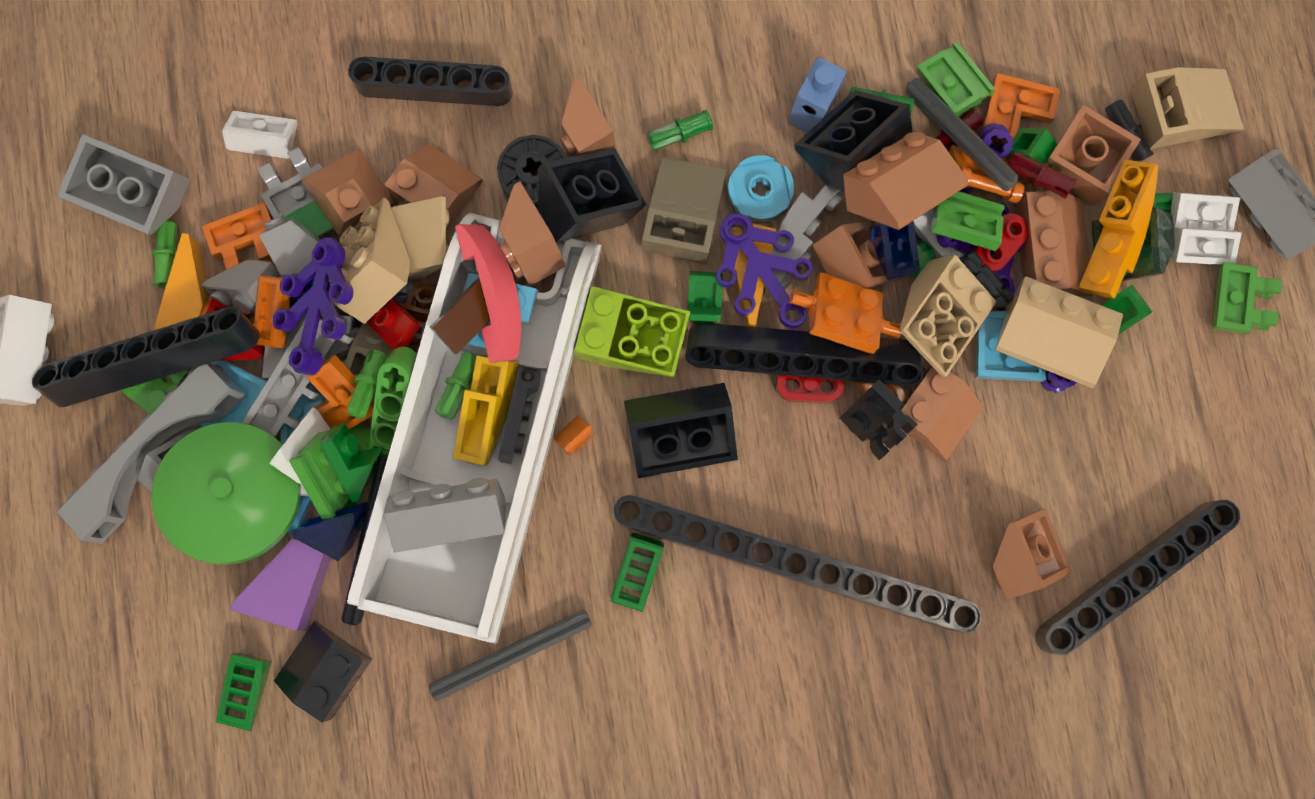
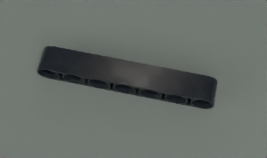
[32,306,260,407]
[685,323,923,386]
[1035,500,1240,655]

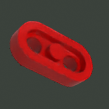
[972,213,1028,272]
[775,375,845,403]

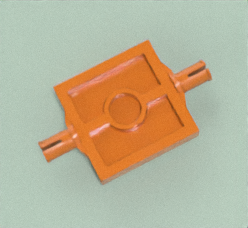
[789,272,901,354]

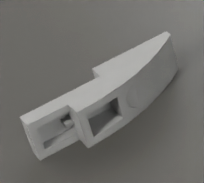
[763,185,843,300]

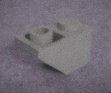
[201,260,282,314]

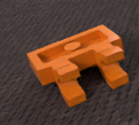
[202,202,275,270]

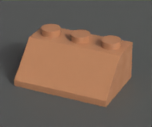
[843,132,968,230]
[1015,191,1092,297]

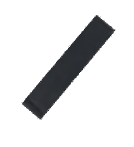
[348,56,513,106]

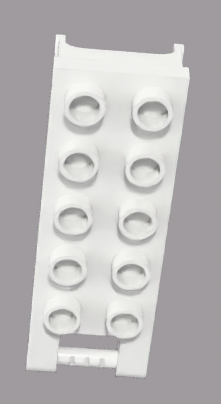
[347,213,602,644]

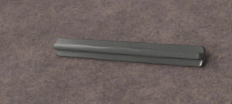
[906,78,1018,191]
[429,610,592,701]

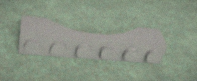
[57,363,246,544]

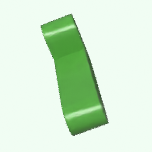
[349,347,417,477]

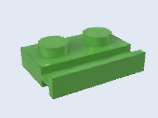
[917,41,995,117]
[931,191,1004,251]
[289,431,350,519]

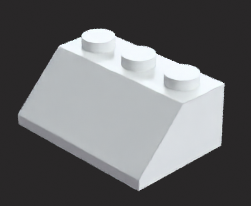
[0,295,54,406]

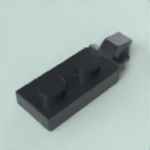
[498,366,540,465]

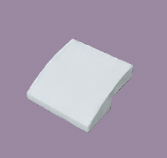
[1170,192,1242,265]

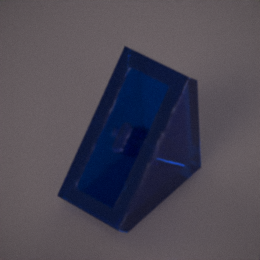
[870,220,920,280]
[291,502,367,561]

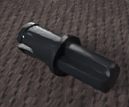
[1105,100,1154,162]

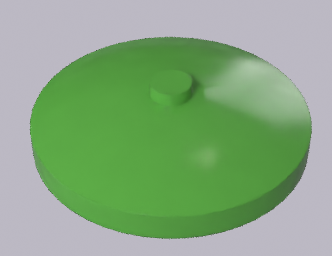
[151,422,301,565]

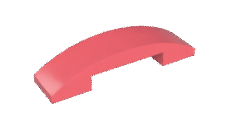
[455,224,521,363]

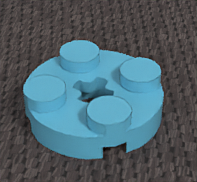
[727,155,794,223]

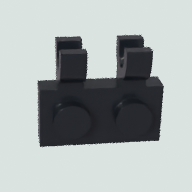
[839,379,918,460]

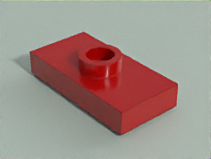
[366,297,421,350]

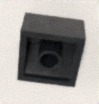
[274,621,372,723]

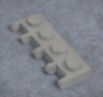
[242,317,353,438]

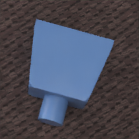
[787,57,847,133]

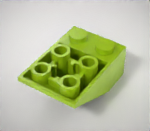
[574,286,690,377]

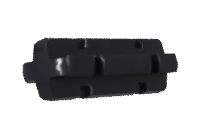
[960,251,1014,308]

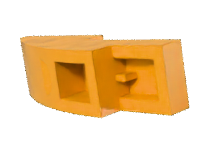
[1079,160,1158,299]

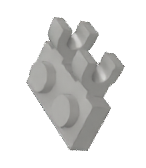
[257,147,323,218]

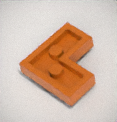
[980,73,1061,143]
[306,354,375,429]

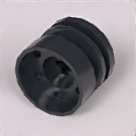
[497,135,566,210]

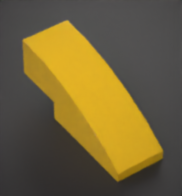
[453,355,519,466]

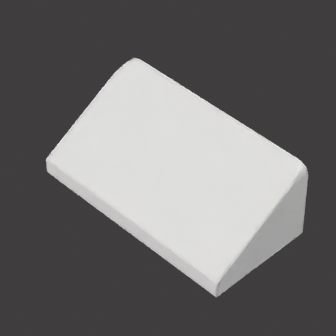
[222,111,298,159]
[270,407,330,484]

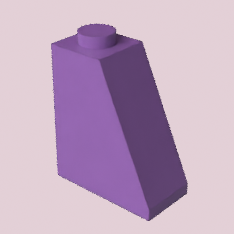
[230,535,334,631]

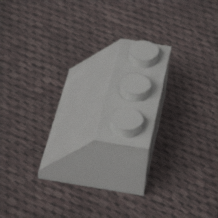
[57,134,191,235]
[1228,148,1315,260]
[384,478,506,553]

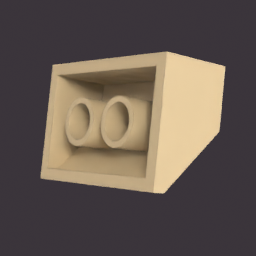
[995,276,1123,389]

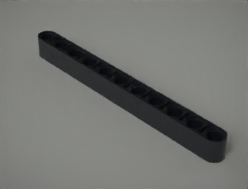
[614,495,981,633]

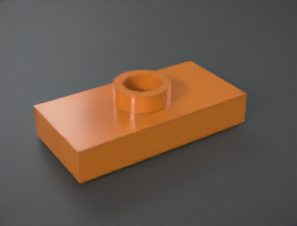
[254,275,290,348]

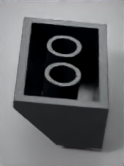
[794,90,913,192]
[538,148,647,243]
[624,383,738,478]

